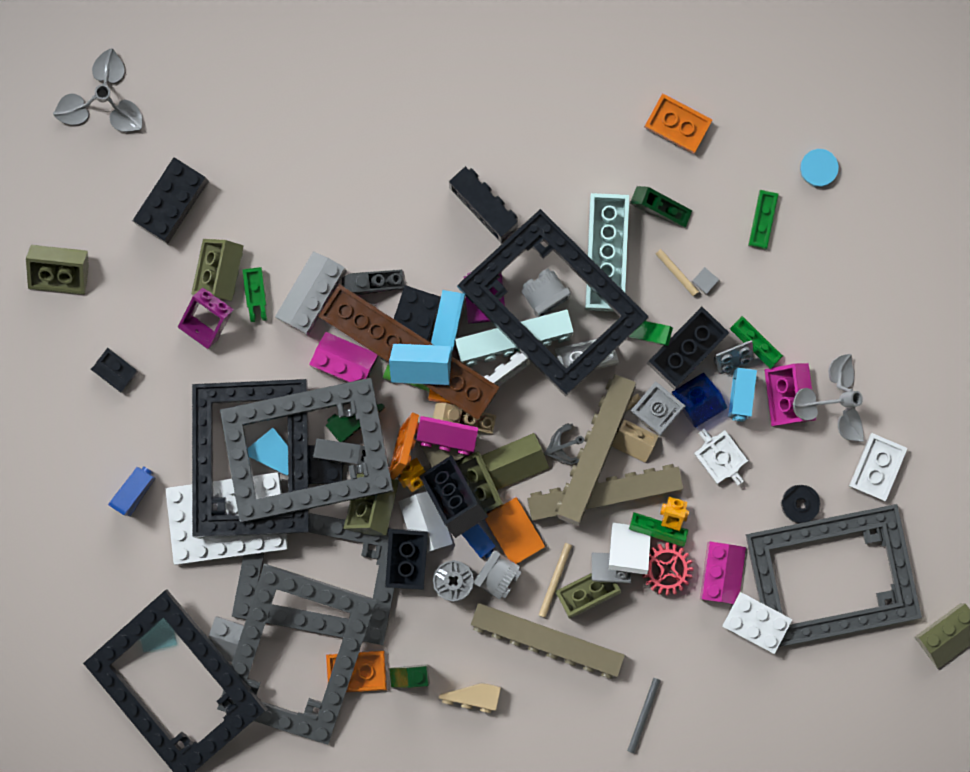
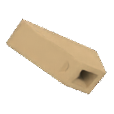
[433,403,496,434]
[439,683,501,713]

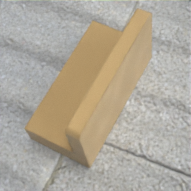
[612,419,658,462]

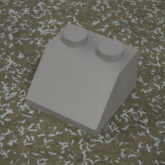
[209,616,244,662]

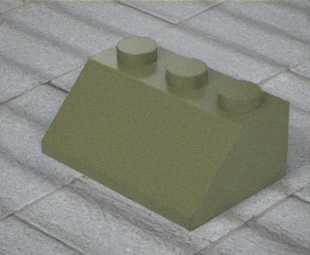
[191,239,244,301]
[26,245,89,295]
[343,474,399,536]
[914,603,970,669]

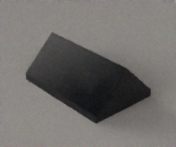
[385,529,428,590]

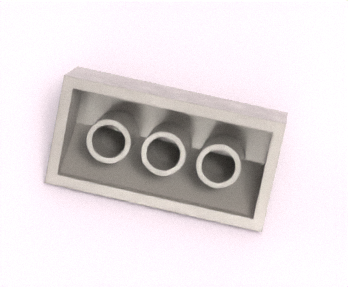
[275,251,346,336]

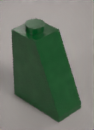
[389,664,430,688]

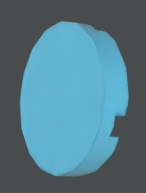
[800,149,839,187]

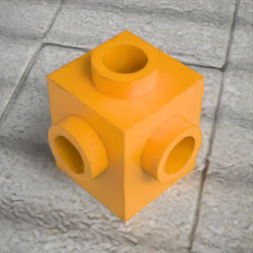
[398,457,426,493]
[660,497,689,531]

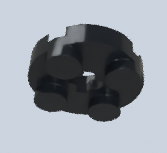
[781,484,820,523]

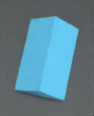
[431,290,465,351]
[389,344,452,385]

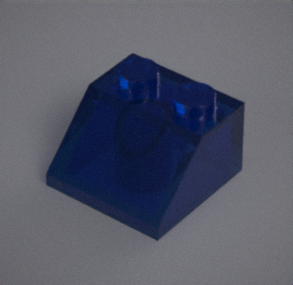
[671,372,728,428]

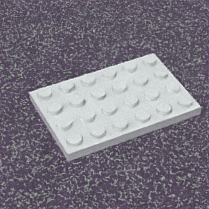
[165,472,288,565]

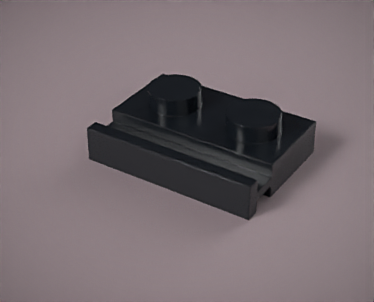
[90,347,139,393]

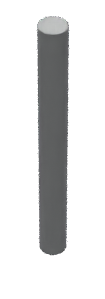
[627,677,661,753]

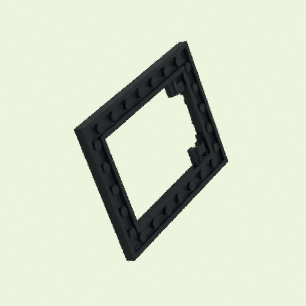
[457,209,649,397]
[192,379,309,538]
[83,589,267,772]

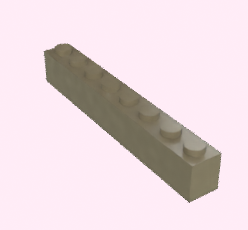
[555,374,636,526]
[527,464,684,521]
[471,603,625,679]

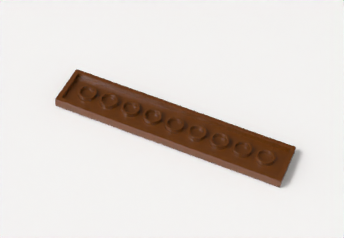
[318,284,500,420]

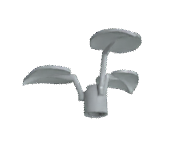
[53,48,142,132]
[793,354,864,442]

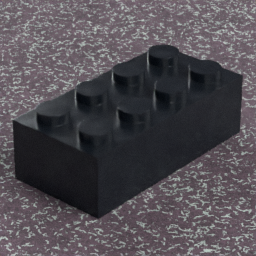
[132,157,209,245]
[449,166,518,243]
[381,285,441,362]
[647,306,729,390]
[419,455,488,538]

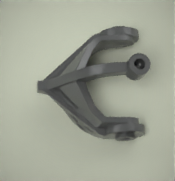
[543,423,584,465]

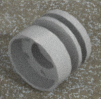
[433,560,474,601]

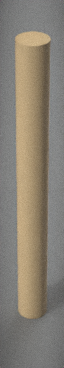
[538,543,572,618]

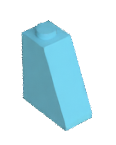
[248,428,288,476]

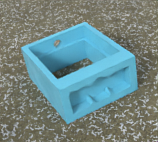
[728,368,757,422]

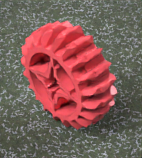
[642,543,694,595]

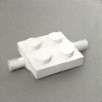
[694,428,748,486]

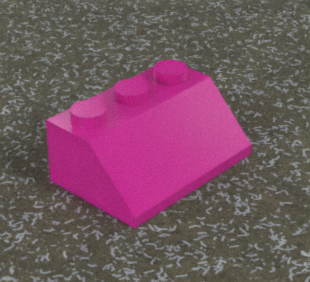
[309,332,378,383]
[764,363,816,426]
[417,416,479,455]
[700,541,746,604]

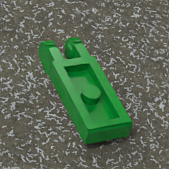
[242,267,267,322]

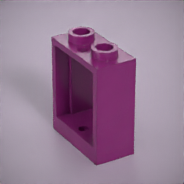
[178,287,234,349]

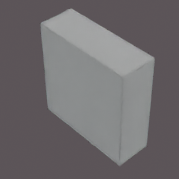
[692,267,719,294]

